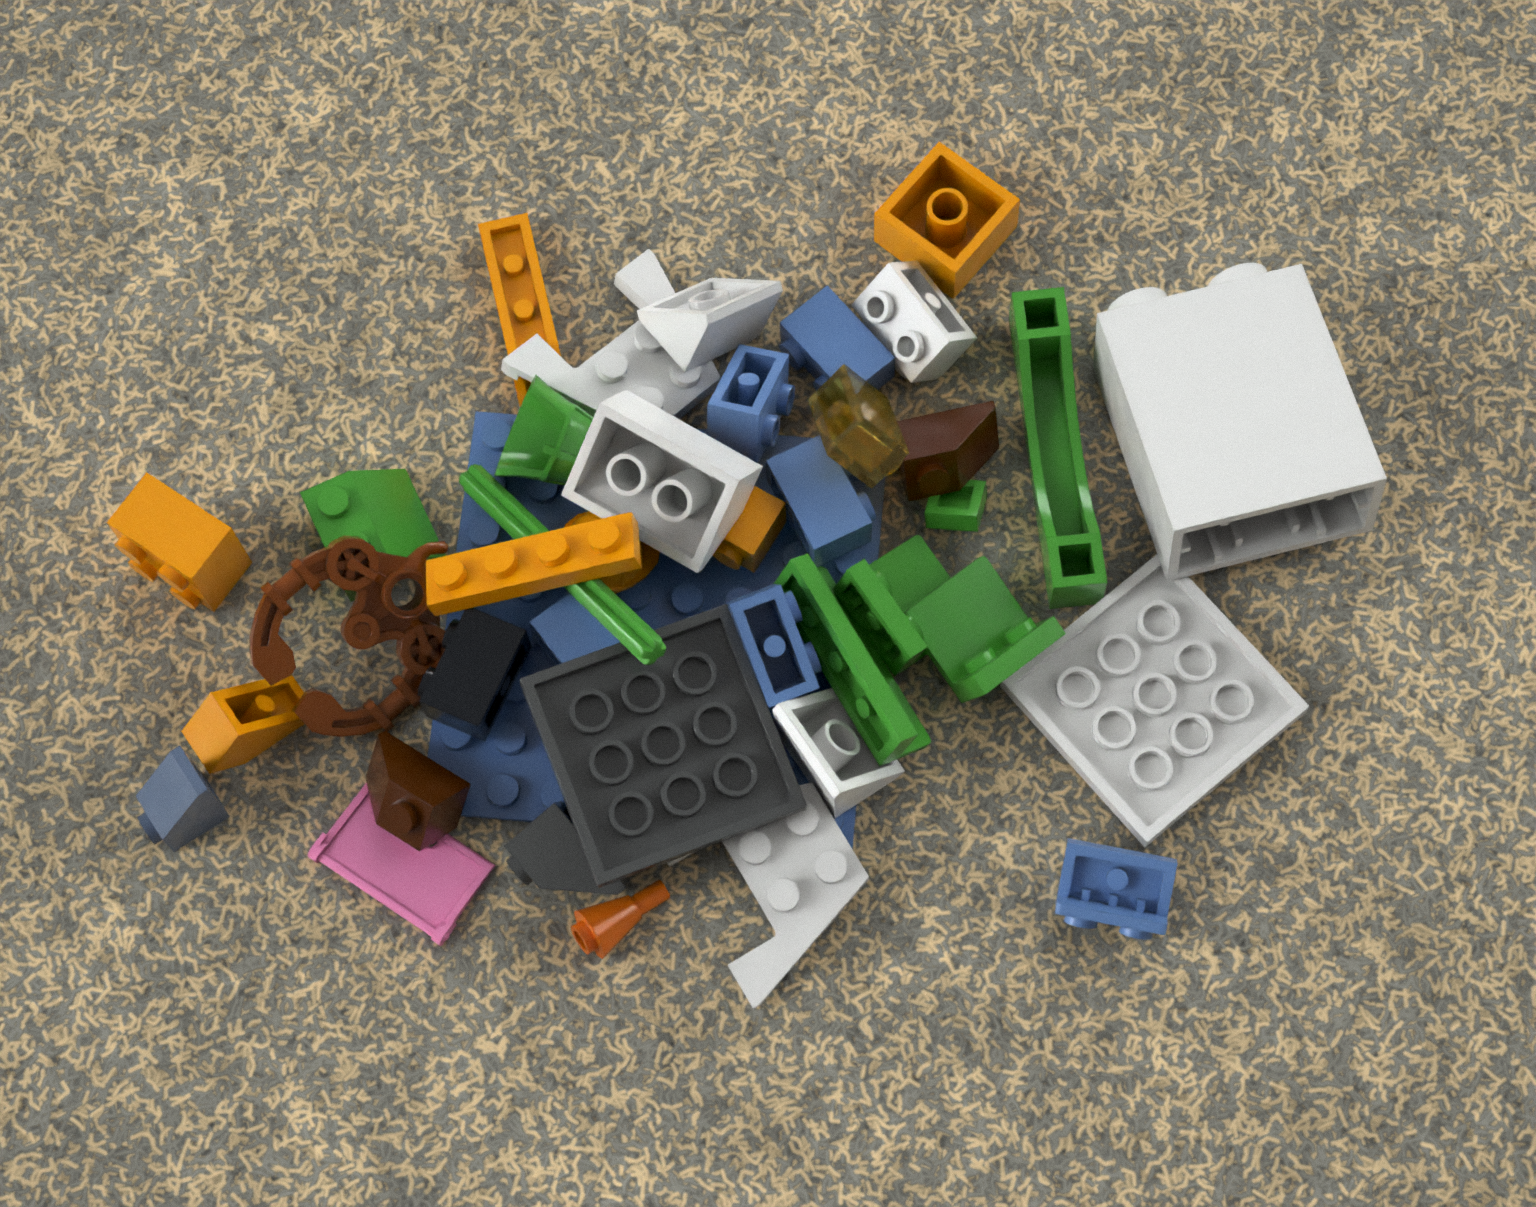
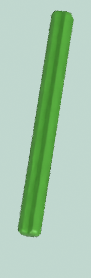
[459,464,666,665]

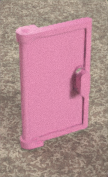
[308,782,496,946]

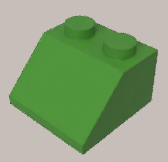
[300,469,446,602]

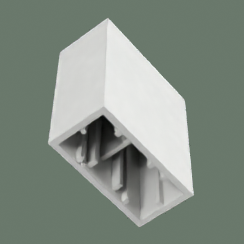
[1093,263,1387,581]

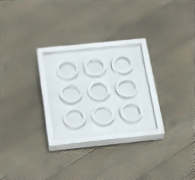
[1000,554,1310,847]

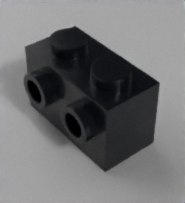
[418,608,532,741]

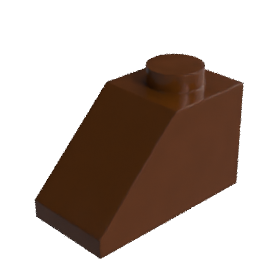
[890,401,1000,501]
[365,731,471,851]

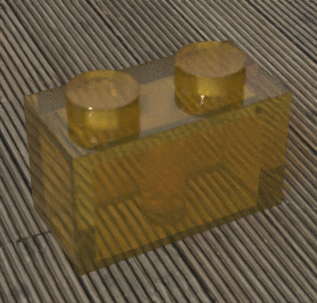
[807,364,909,489]

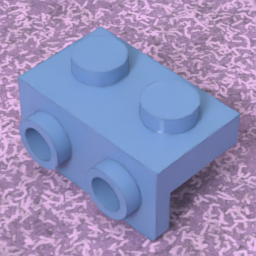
[1055,838,1178,940]

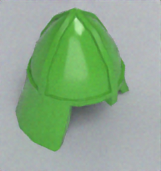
[494,375,593,485]

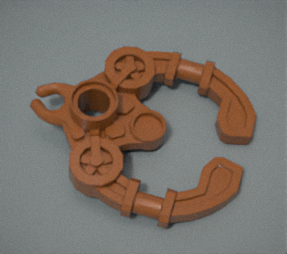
[249,535,449,737]

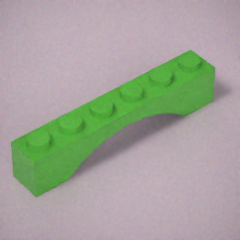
[1008,287,1108,609]

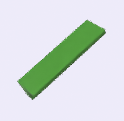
[773,553,931,767]

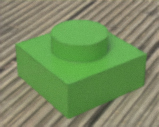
[924,480,987,532]

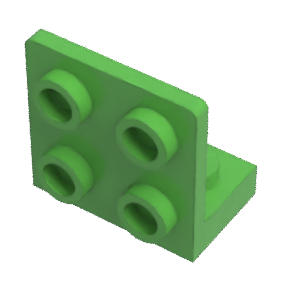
[833,535,951,677]
[903,556,1066,703]

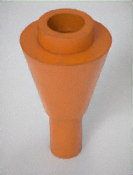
[571,880,670,959]

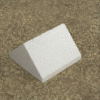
[637,278,783,372]
[772,688,905,819]

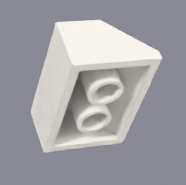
[561,390,763,573]

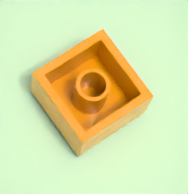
[874,142,1020,299]
[107,472,252,612]

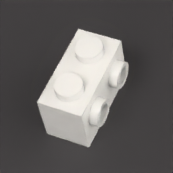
[851,261,977,383]

